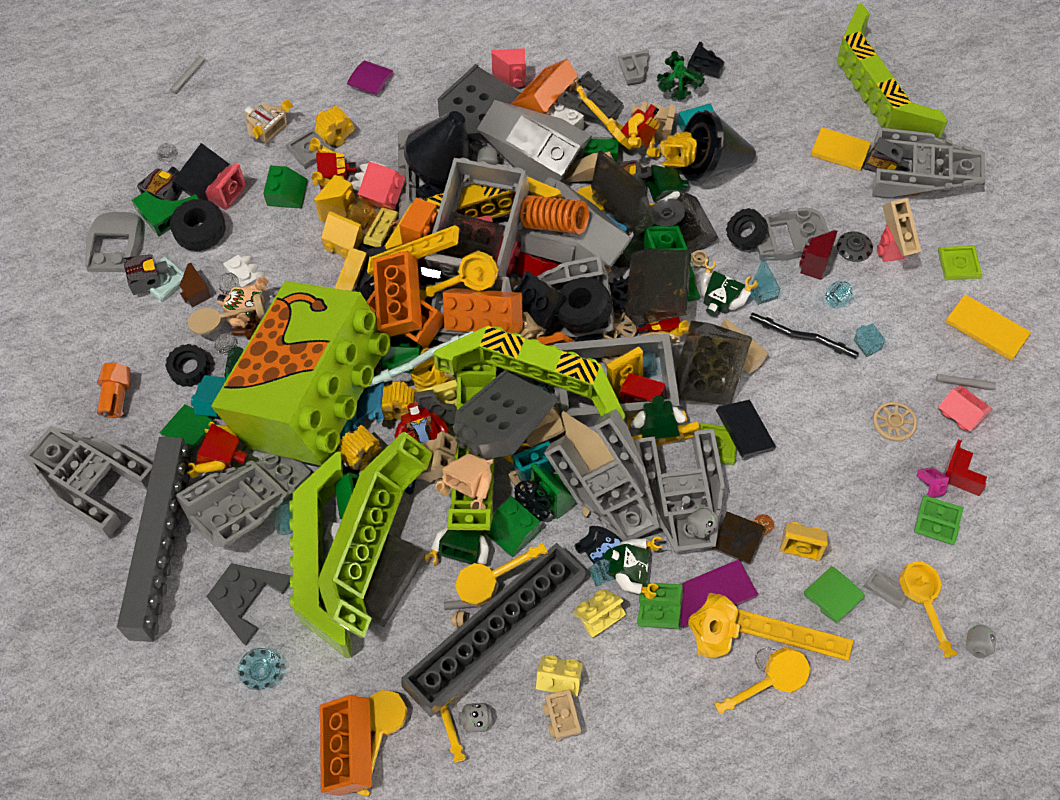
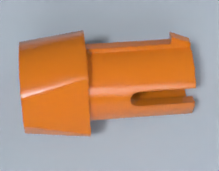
[97,363,131,418]

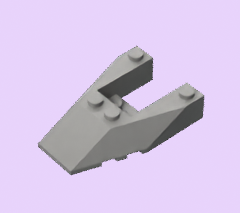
[872,128,985,198]
[515,177,631,267]
[544,409,660,541]
[24,426,152,538]
[635,429,725,552]

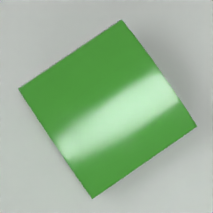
[914,495,964,545]
[804,566,865,623]
[637,583,683,629]

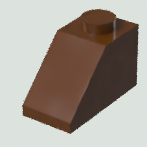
[180,263,211,308]

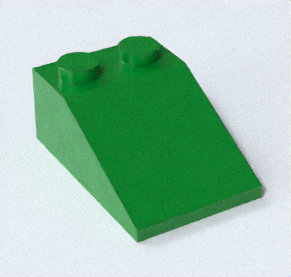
[531,463,576,519]

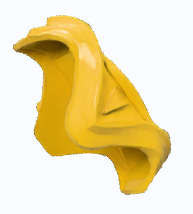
[660,132,697,168]
[410,347,452,390]
[688,593,740,659]

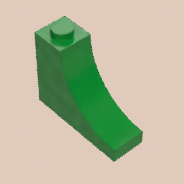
[132,191,199,237]

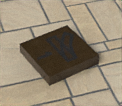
[712,511,765,565]

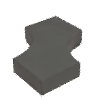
[414,389,456,425]

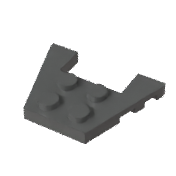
[557,71,623,119]
[206,563,290,646]

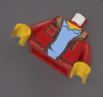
[394,402,450,443]

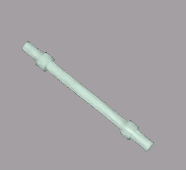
[370,331,473,387]

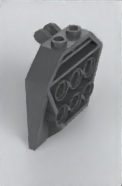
[437,64,520,145]
[453,370,558,460]

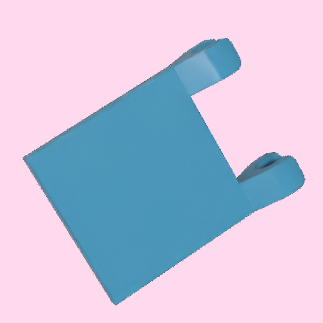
[350,381,384,431]

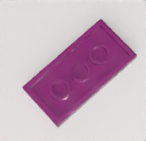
[680,559,758,629]

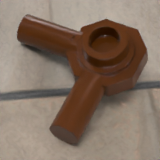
[231,316,262,340]

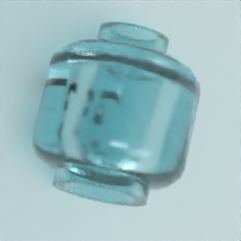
[825,281,853,308]

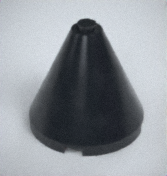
[679,110,756,182]
[404,111,472,186]

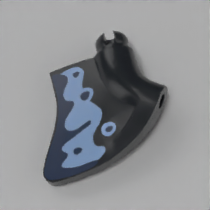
[574,526,622,565]

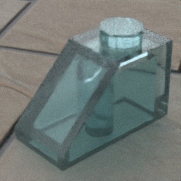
[750,260,780,305]

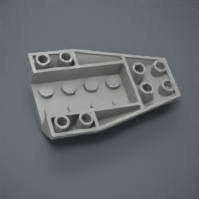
[477,100,592,183]

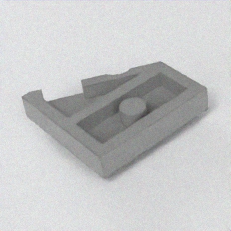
[618,50,649,85]

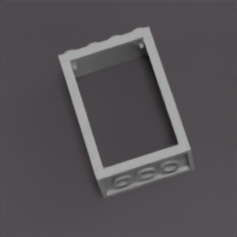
[425,158,529,278]
[553,333,680,427]

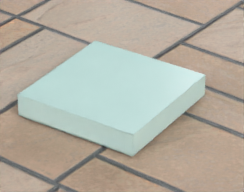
[148,257,184,302]

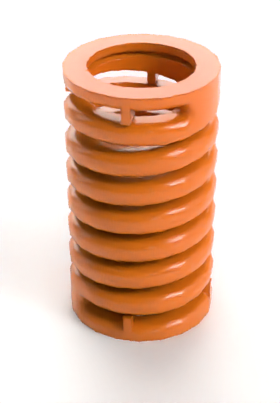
[520,195,589,234]

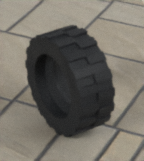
[726,208,768,250]
[165,344,210,387]

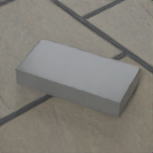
[863,569,908,610]

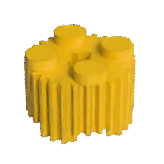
[315,105,355,147]
[381,381,418,420]
[336,425,382,471]

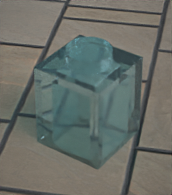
[853,323,886,357]

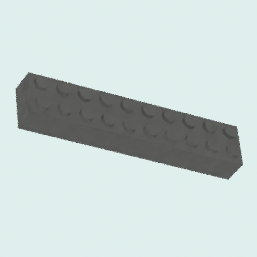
[117,437,193,642]
[401,543,586,717]

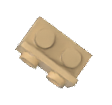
[542,689,581,743]

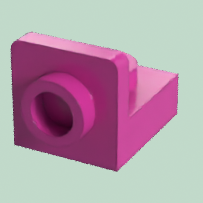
[916,467,949,497]

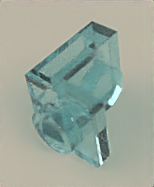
[589,559,615,586]

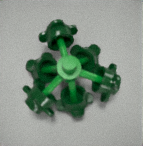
[656,51,705,100]

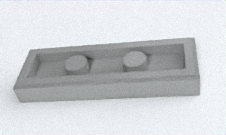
[520,233,575,263]

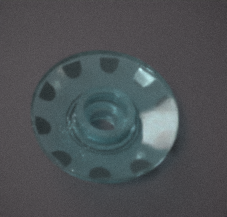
[238,648,281,690]

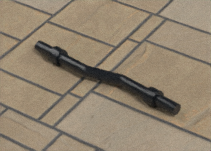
[749,312,859,359]

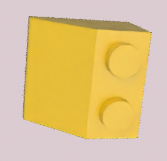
[314,175,357,222]
[321,212,364,259]
[779,522,828,561]

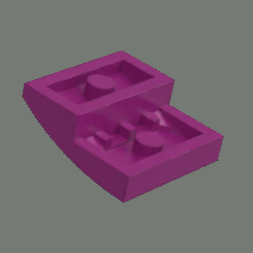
[347,60,393,95]

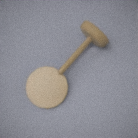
[188,293,265,335]

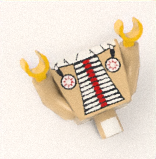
[244,99,294,144]

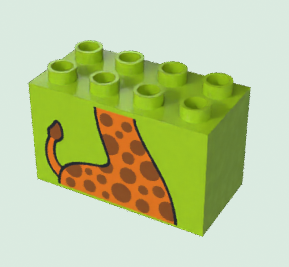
[211,281,390,466]

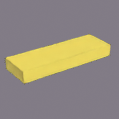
[364,207,398,247]

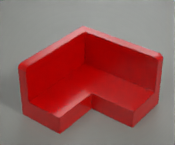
[515,252,562,276]
[620,373,666,404]
[943,439,987,496]

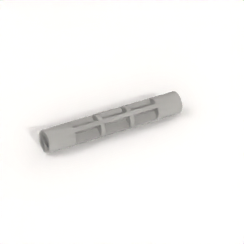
[398,129,416,220]

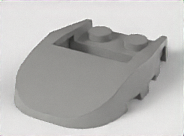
[750,208,828,260]
[85,212,142,273]

